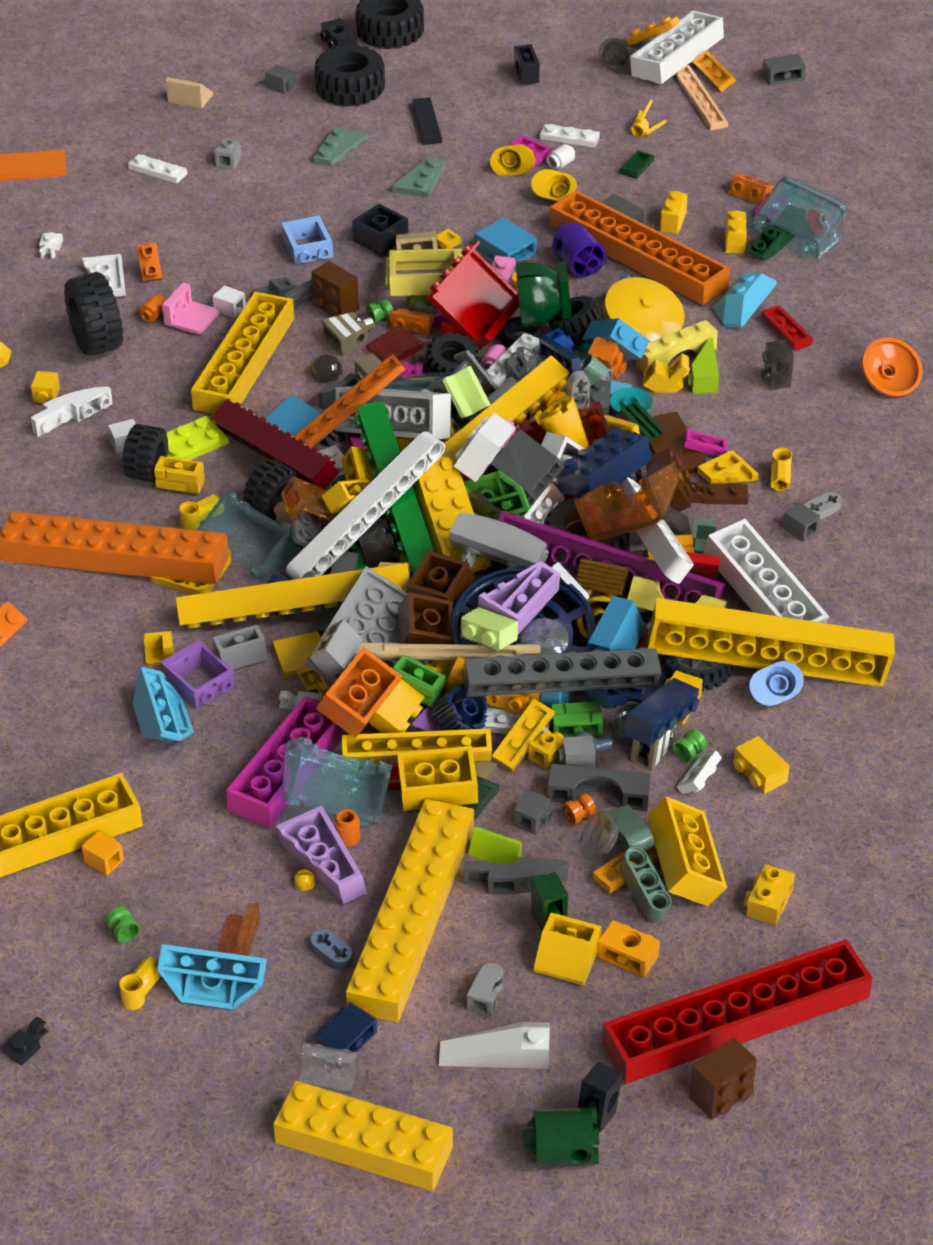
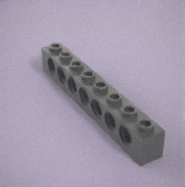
[462,648,662,697]

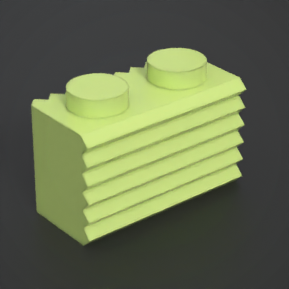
[461,607,518,651]

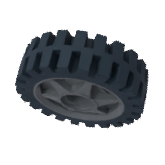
[662,654,733,691]

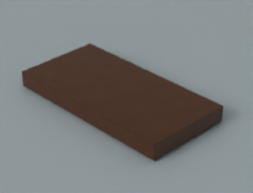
[643,411,707,474]

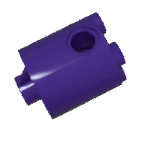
[551,223,606,278]

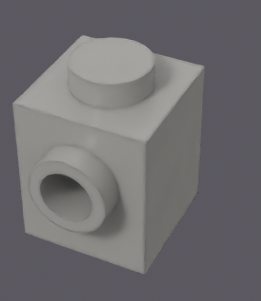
[215,139,241,169]
[558,735,595,768]

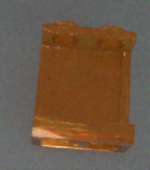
[281,476,338,524]

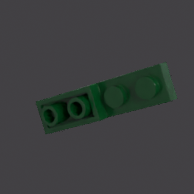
[746,205,806,260]

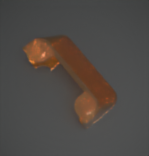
[574,461,680,541]

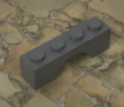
[548,764,651,811]

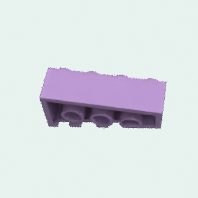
[275,805,367,904]

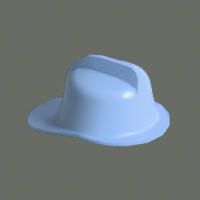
[749,661,804,706]

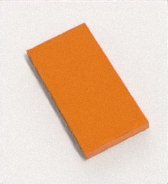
[0,149,67,181]

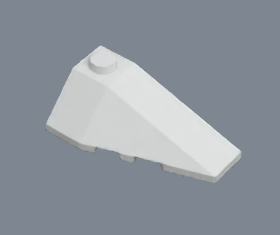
[439,1022,550,1069]

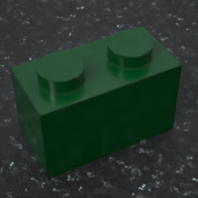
[531,871,568,932]

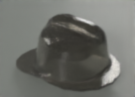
[599,38,635,75]

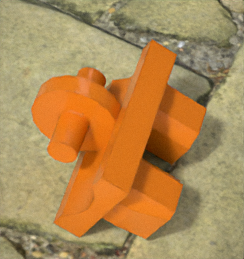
[136,242,162,282]

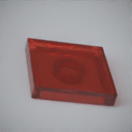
[366,325,424,362]

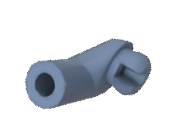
[576,732,612,752]

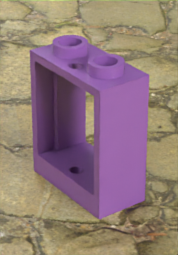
[160,640,235,709]

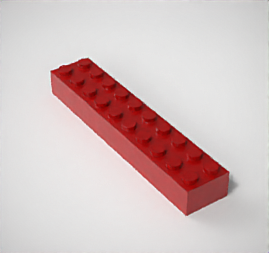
[602,939,873,1084]

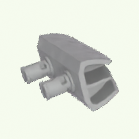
[449,512,549,583]

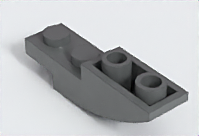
[463,857,568,895]

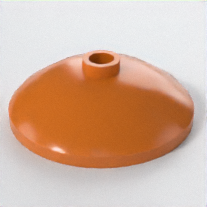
[861,337,923,397]

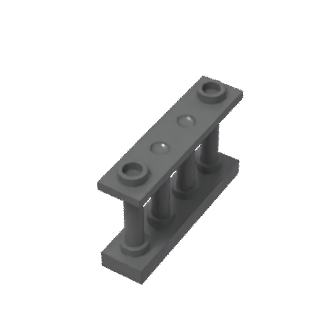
[428,350,498,429]

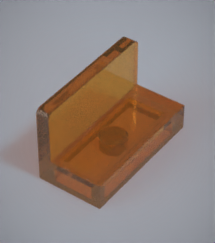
[218,903,260,956]

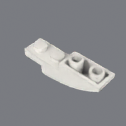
[31,386,113,437]

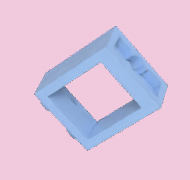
[281,216,333,265]

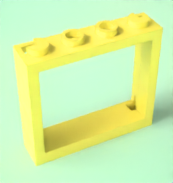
[386,248,462,296]

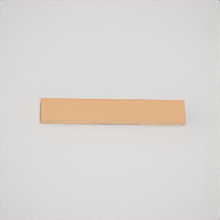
[674,65,728,130]

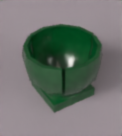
[515,260,571,328]

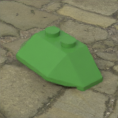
[463,470,530,520]

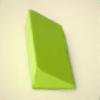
[469,827,522,864]

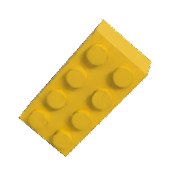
[647,796,727,907]

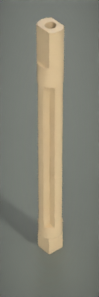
[358,643,540,660]

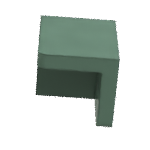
[692,519,717,554]

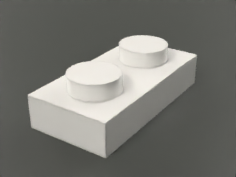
[677,750,722,794]

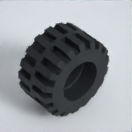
[548,295,604,346]
[424,332,479,382]
[122,424,168,482]
[243,459,301,521]

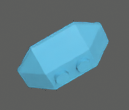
[712,272,777,328]
[133,667,194,741]
[157,944,267,1010]

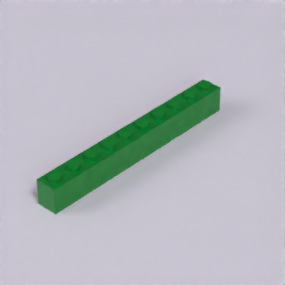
[354,400,435,578]

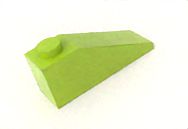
[687,338,719,394]

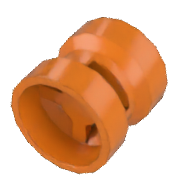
[562,793,597,826]

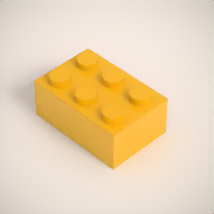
[397,746,478,811]

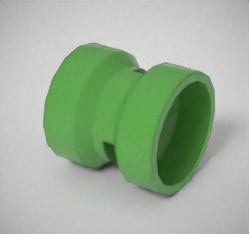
[366,299,393,324]
[672,729,707,763]
[105,906,140,943]

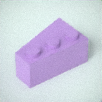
[478,561,560,636]

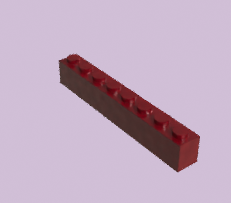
[210,399,339,492]

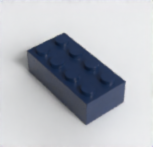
[557,428,652,500]

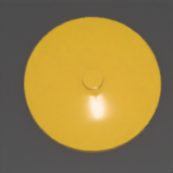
[603,277,685,342]

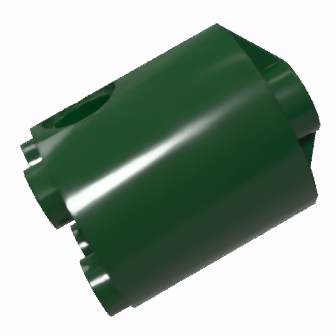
[523,1107,599,1167]

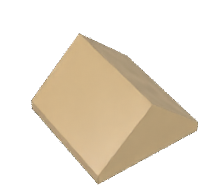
[166,77,213,109]

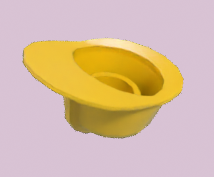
[490,144,535,176]
[531,169,577,202]

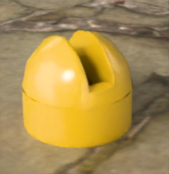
[294,869,315,891]

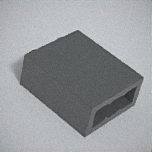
[491,430,565,501]

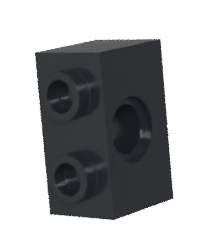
[320,18,357,49]
[514,44,540,85]
[578,1061,623,1133]

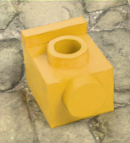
[528,730,564,770]

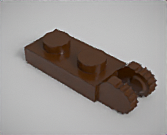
[689,482,749,505]

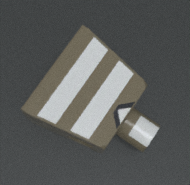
[322,312,375,355]
[630,725,676,771]

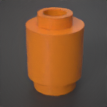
[139,294,166,323]
[334,809,361,847]

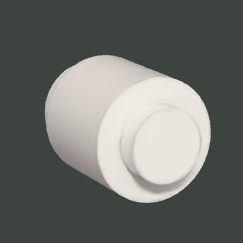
[547,144,575,170]

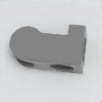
[467,963,503,1017]

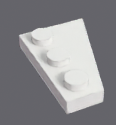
[81,254,126,297]

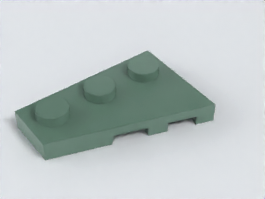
[313,127,369,166]
[392,158,445,198]

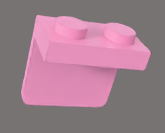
[162,283,219,334]

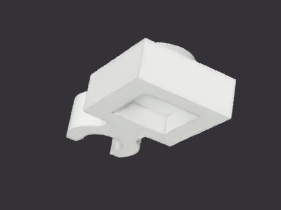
[39,232,63,259]

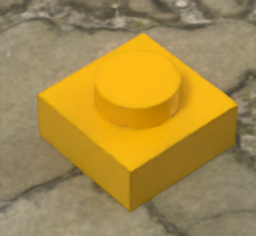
[436,229,461,249]

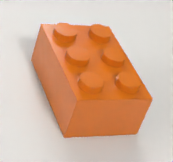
[316,647,403,738]

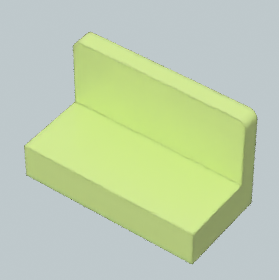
[442,366,490,419]

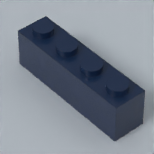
[623,678,700,746]

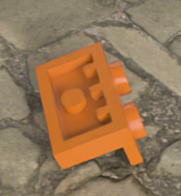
[728,173,776,205]
[389,308,435,335]

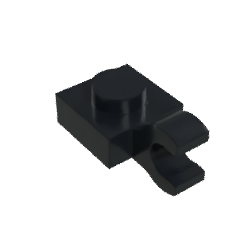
[1,1016,48,1065]

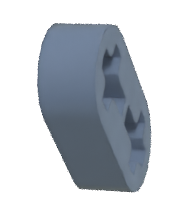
[311,929,353,970]

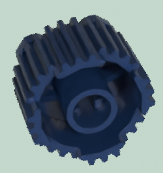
[431,684,489,731]

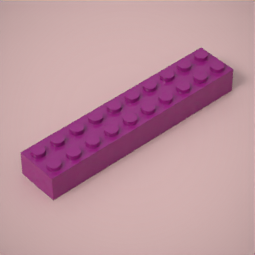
[498,511,726,604]

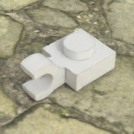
[279,691,322,710]

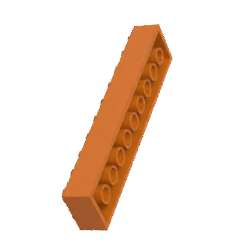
[550,190,730,305]
[0,511,230,584]

